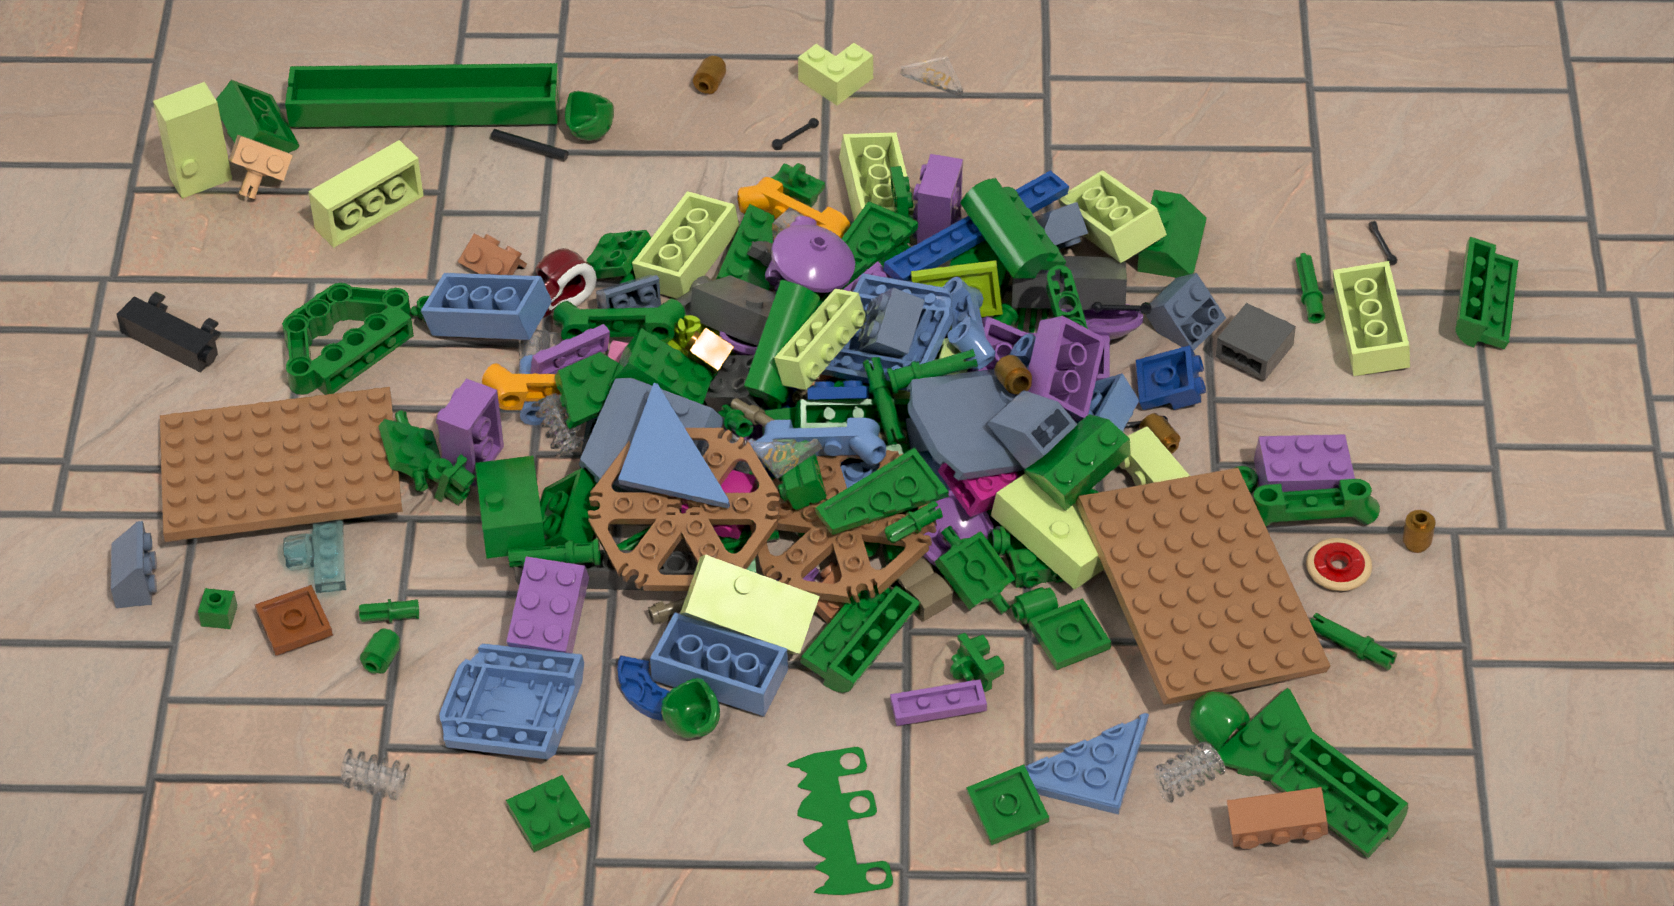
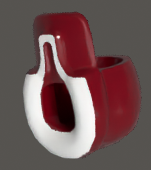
[535,248,597,318]

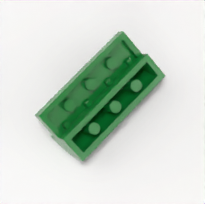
[960,178,1066,278]
[1455,237,1519,349]
[744,280,820,409]
[794,399,911,460]
[800,585,921,693]
[1271,730,1408,858]

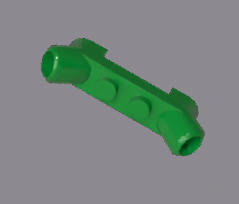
[553,298,686,343]
[1254,479,1380,527]

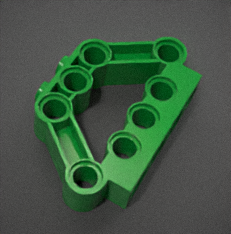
[282,283,414,395]

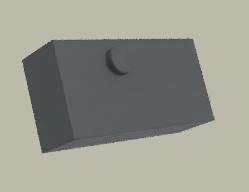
[1012,254,1127,311]
[690,275,776,347]

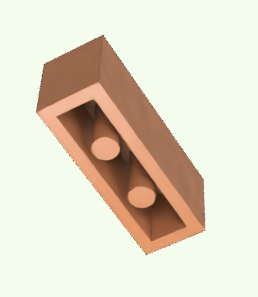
[1227,787,1328,849]

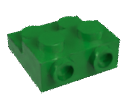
[1005,534,1064,588]

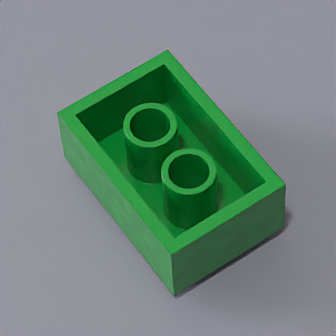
[611,328,714,404]

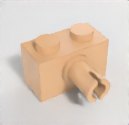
[229,135,293,199]

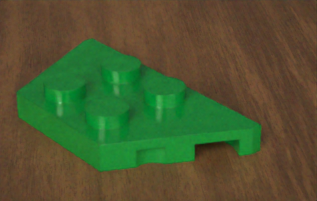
[554,352,619,429]
[1210,688,1312,782]

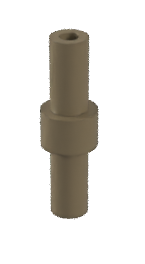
[731,398,775,427]

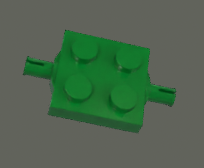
[378,410,441,492]
[934,525,1016,615]

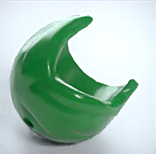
[565,90,614,141]
[661,678,720,739]
[1189,692,1250,754]

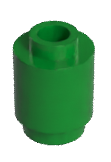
[1011,587,1058,625]
[360,628,400,674]

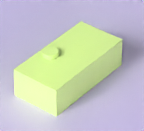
[153,82,232,199]
[839,132,915,220]
[308,140,423,248]
[1058,170,1167,263]
[632,191,739,299]
[1333,261,1410,376]
[991,474,1104,589]
[680,555,820,655]

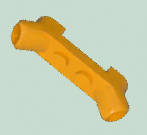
[737,177,851,239]
[482,363,561,410]

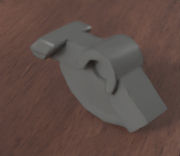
[747,241,773,267]

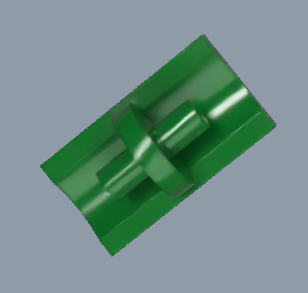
[771,163,825,208]
[428,454,475,506]
[950,633,1004,693]

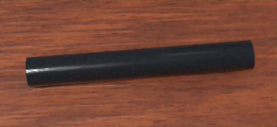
[491,129,569,161]

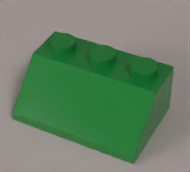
[216,80,300,153]
[1137,190,1207,278]
[1024,414,1131,511]
[540,468,600,546]

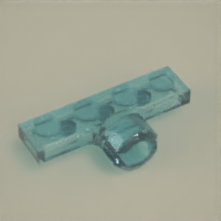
[283,519,346,593]

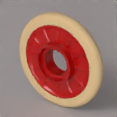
[1306,538,1372,591]

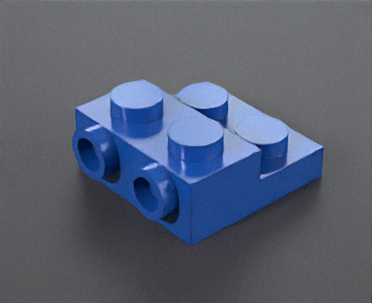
[1136,345,1206,410]

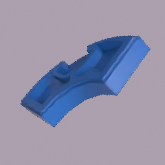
[617,655,670,721]

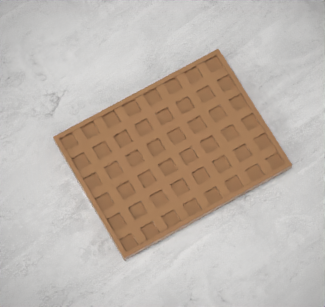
[160,387,403,542]
[1076,468,1331,705]

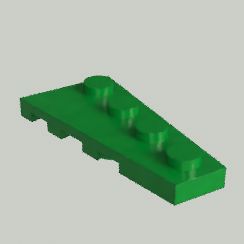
[841,201,918,289]
[716,204,774,290]
[815,448,949,535]

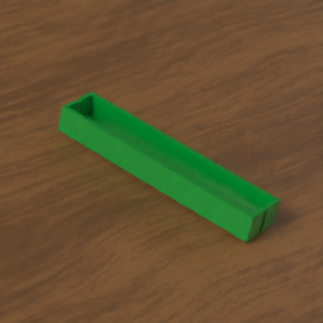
[285,63,560,127]

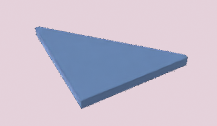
[618,383,730,509]
[1025,713,1149,815]

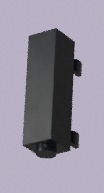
[116,292,221,373]

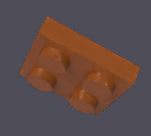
[255,585,333,656]

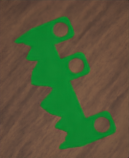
[787,747,893,895]

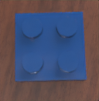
[807,381,870,400]

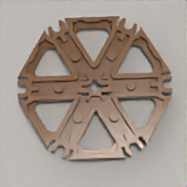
[588,428,781,591]
[749,450,937,604]

